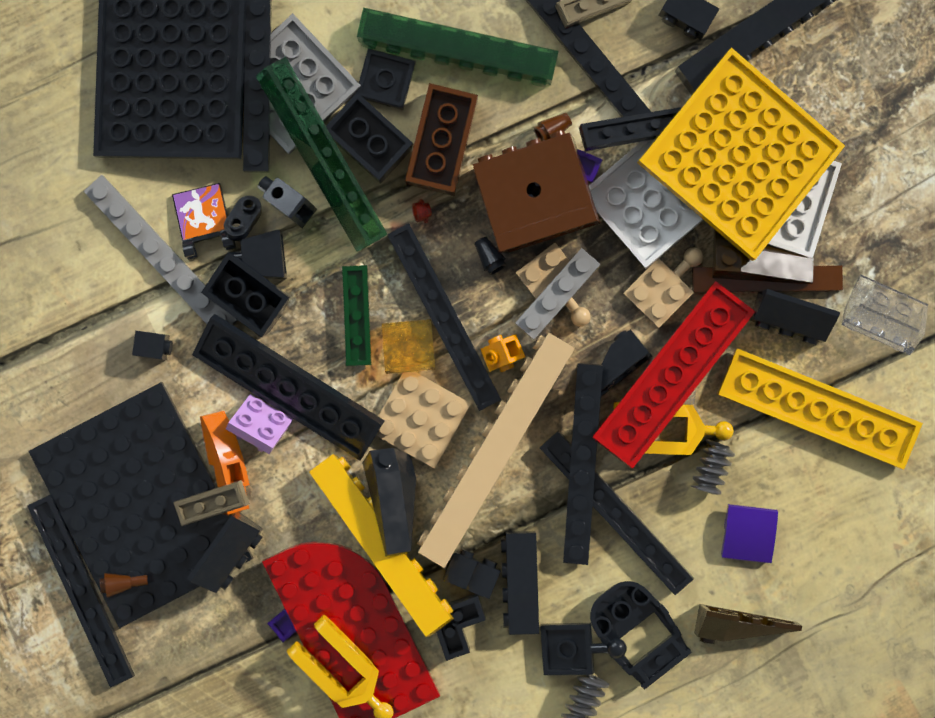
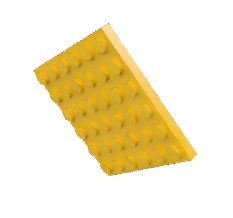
[637,47,845,261]

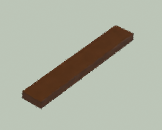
[692,265,843,293]

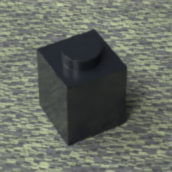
[132,330,173,360]

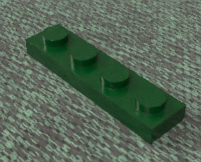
[342,265,372,366]

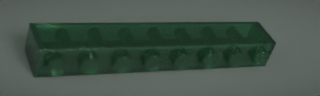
[357,7,559,87]
[256,57,388,252]

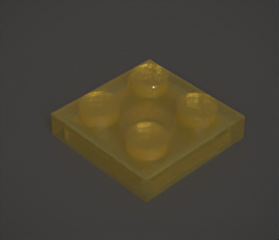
[382,319,435,374]

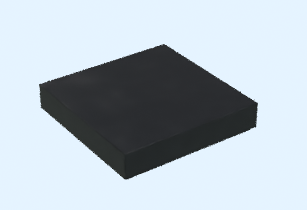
[356,48,416,110]

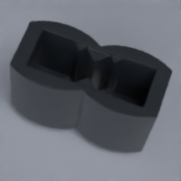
[443,548,501,599]

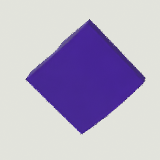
[721,504,778,563]

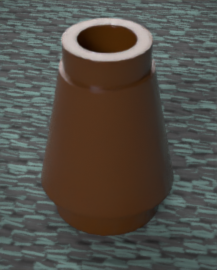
[534,113,572,141]

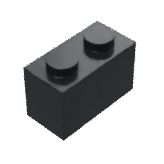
[658,0,719,40]

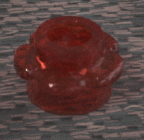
[412,199,432,223]

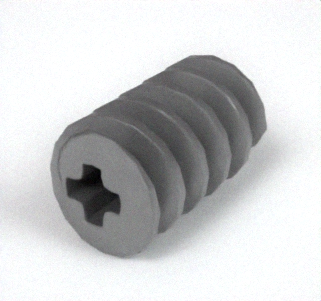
[691,439,735,495]
[561,675,609,718]

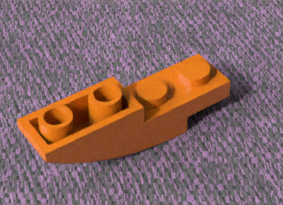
[200,411,250,515]

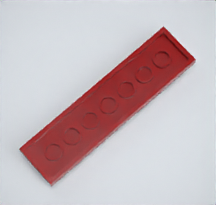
[592,281,756,469]

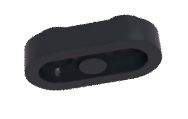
[224,196,262,241]

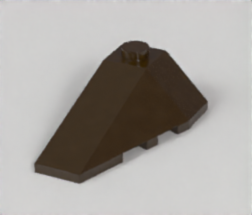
[712,229,814,284]
[694,604,802,644]

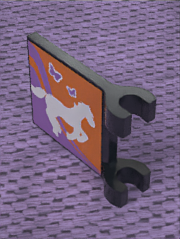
[172,183,236,260]

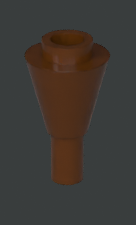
[100,573,148,598]

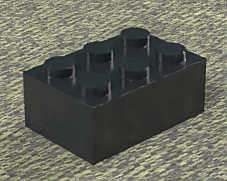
[323,92,414,184]

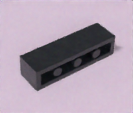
[501,531,539,635]

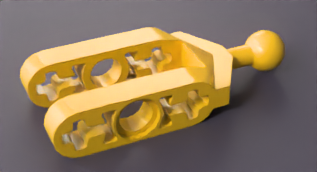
[613,402,734,455]
[286,615,394,718]

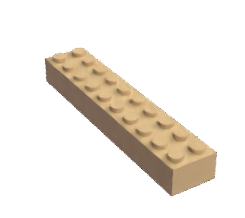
[417,333,575,568]

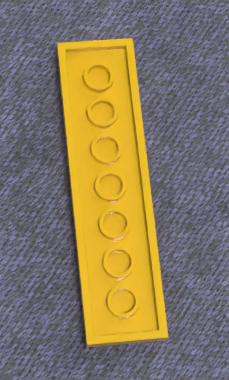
[717,348,923,470]

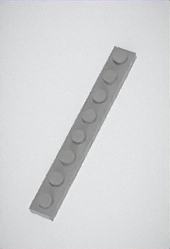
[84,175,238,325]

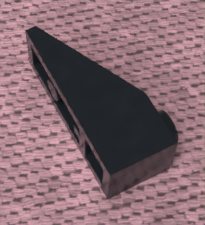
[601,329,653,397]

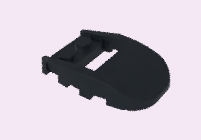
[590,581,692,690]

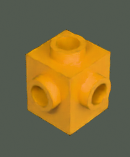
[480,334,525,373]

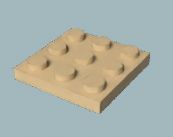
[376,367,471,469]

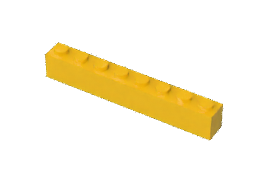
[309,454,454,637]

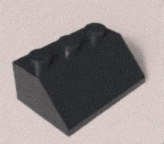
[201,252,290,337]
[749,289,840,346]
[187,511,263,593]

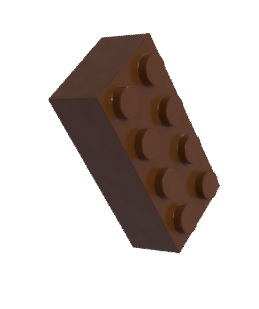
[405,83,478,196]

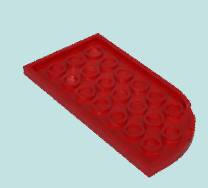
[262,542,440,718]

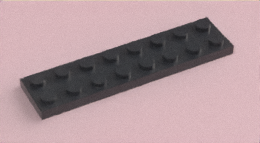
[192,314,385,461]

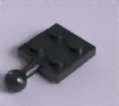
[540,623,627,675]

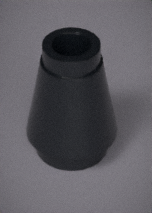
[474,236,506,275]

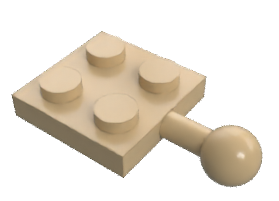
[516,243,591,327]
[623,247,703,328]

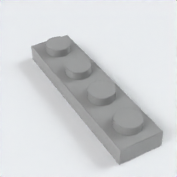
[515,248,600,340]

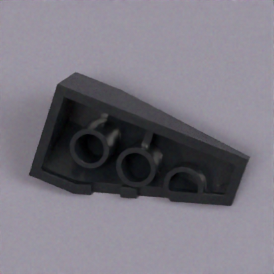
[362,448,416,557]

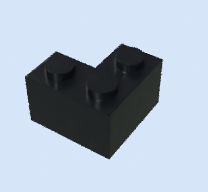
[436,593,486,661]

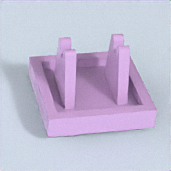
[226,394,293,454]

